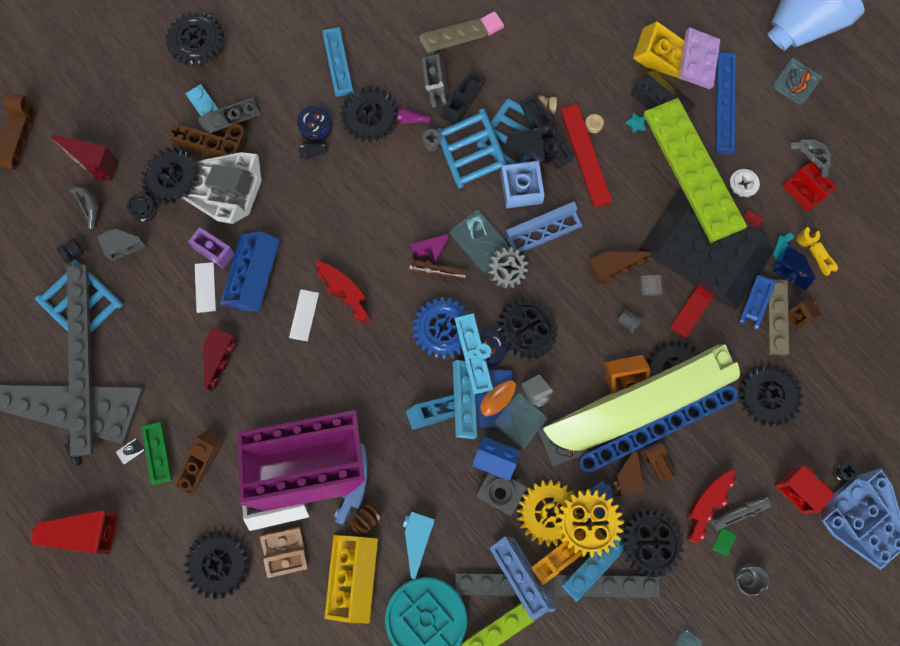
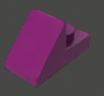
[411,234,448,264]

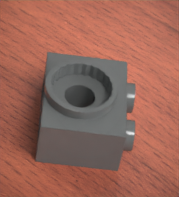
[476,473,527,517]

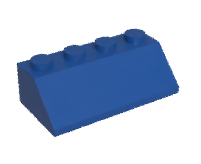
[220,231,279,312]

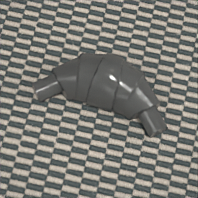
[791,139,832,177]
[69,186,100,229]

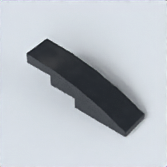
[520,94,573,169]

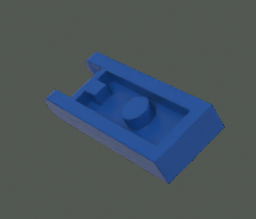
[739,275,776,330]

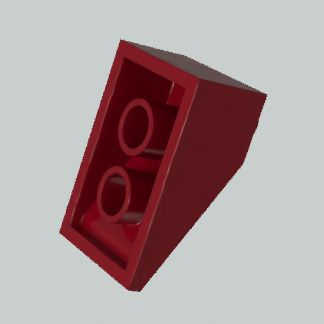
[51,134,119,182]

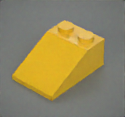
[633,21,684,80]

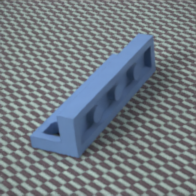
[505,202,582,254]
[489,536,557,620]

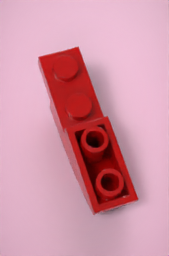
[315,261,370,325]
[686,470,735,543]

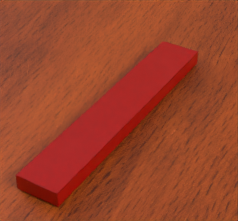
[560,104,612,208]

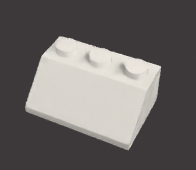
[242,503,309,531]

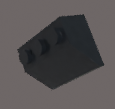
[631,70,695,113]

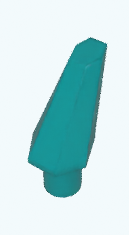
[772,232,794,260]

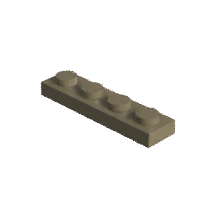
[419,19,488,53]
[767,279,789,356]

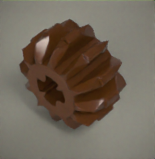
[349,502,383,536]

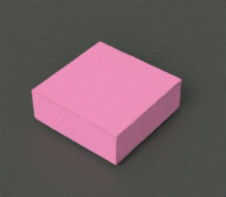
[480,11,504,36]

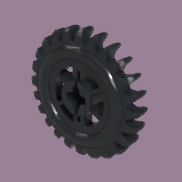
[165,12,225,67]
[340,86,398,143]
[141,147,200,204]
[646,340,701,377]
[738,364,804,427]
[183,531,251,600]

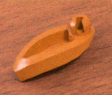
[480,380,516,416]

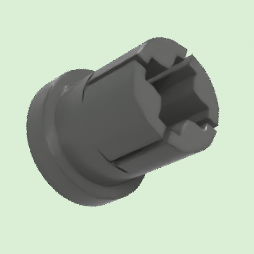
[422,129,441,152]
[618,310,644,334]

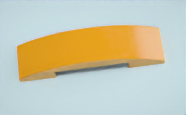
[530,522,605,586]

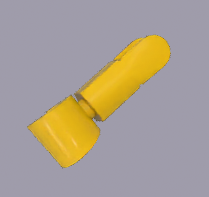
[797,227,838,276]

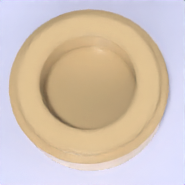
[585,114,604,133]

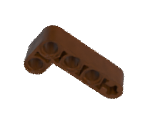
[0,92,37,170]
[169,124,247,158]

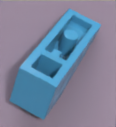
[406,395,455,430]

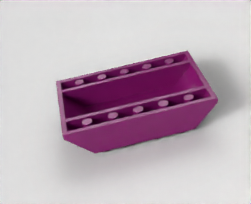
[237,410,365,511]

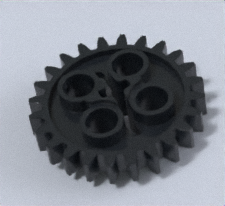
[496,298,558,360]
[620,510,684,577]

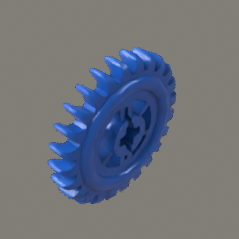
[412,297,470,360]

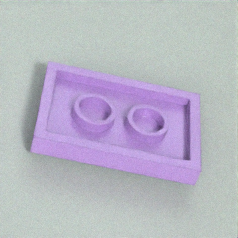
[679,27,720,89]

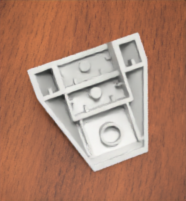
[182,152,262,224]

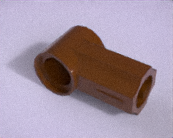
[641,440,676,483]

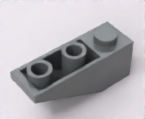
[198,97,260,134]

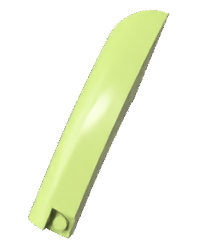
[543,344,740,451]

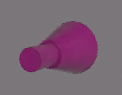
[397,106,431,124]

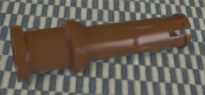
[409,256,467,281]

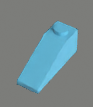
[403,512,435,579]

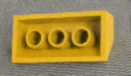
[324,535,378,623]

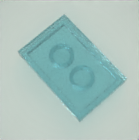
[449,209,510,275]

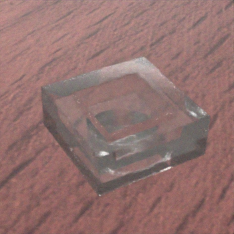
[640,275,662,296]

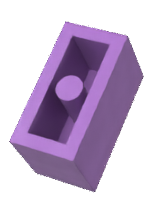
[188,227,235,269]

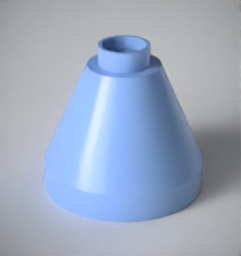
[768,0,865,51]

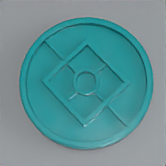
[385,577,468,646]

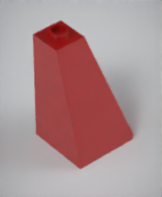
[31,511,119,554]

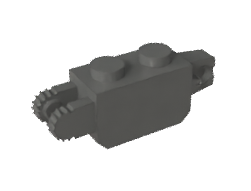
[422,50,449,107]

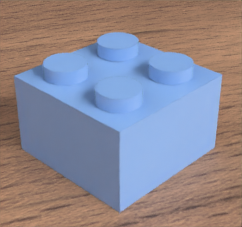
[500,161,545,209]

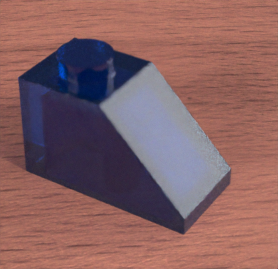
[772,246,816,291]

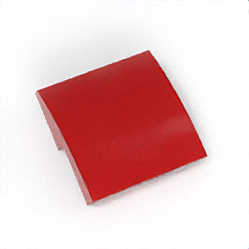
[782,162,837,212]

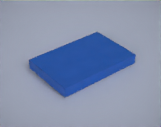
[475,370,512,429]

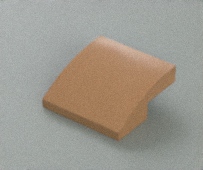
[260,526,308,578]

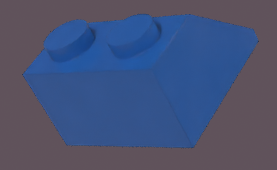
[472,436,521,481]

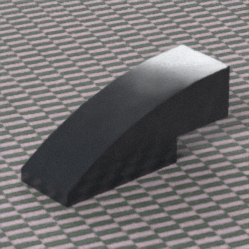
[441,70,486,124]

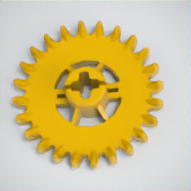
[516,480,583,547]

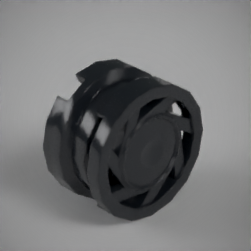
[127,193,157,223]

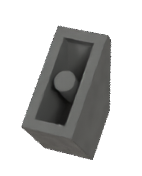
[97,229,146,262]

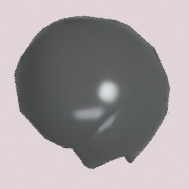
[734,564,770,596]

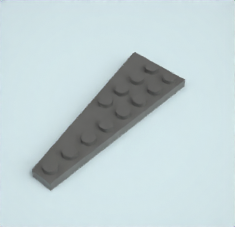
[0,385,144,445]

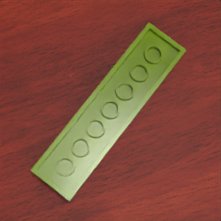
[644,98,747,243]

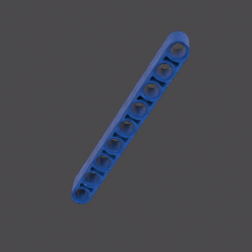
[578,386,738,474]

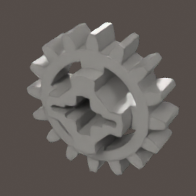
[486,247,528,288]

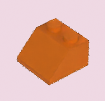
[605,355,650,394]

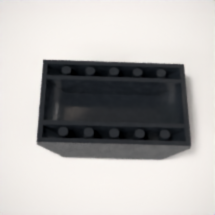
[639,191,775,311]

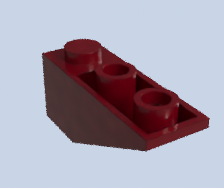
[203,327,237,392]

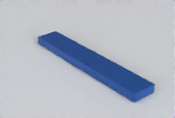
[715,52,736,154]

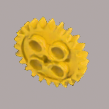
[557,489,625,558]

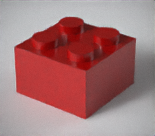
[774,465,835,514]

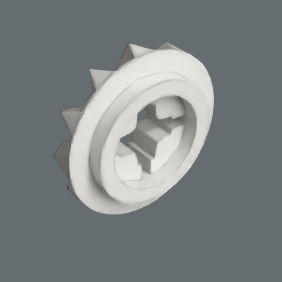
[729,169,760,198]

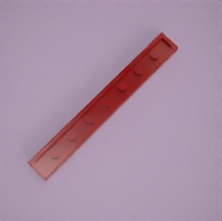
[669,210,764,339]

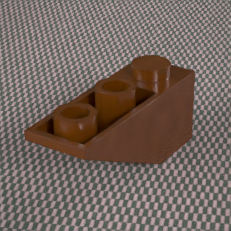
[587,251,650,284]
[175,430,224,496]

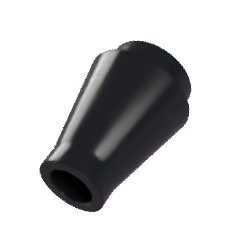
[298,142,326,160]

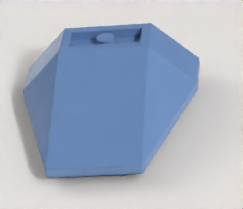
[821,469,900,570]

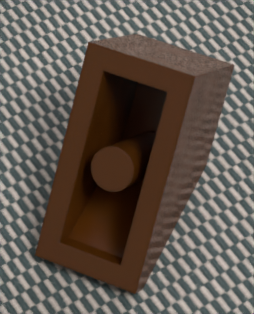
[788,298,822,329]
[612,451,645,496]

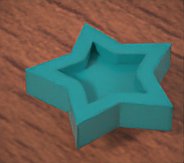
[625,113,646,133]

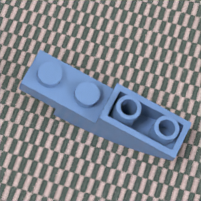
[334,443,368,525]

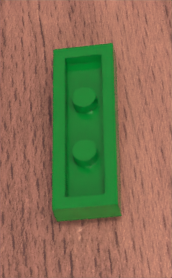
[141,422,173,486]

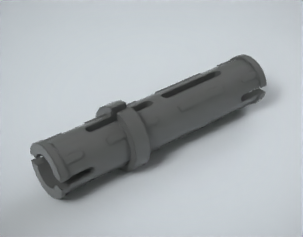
[710,496,771,531]

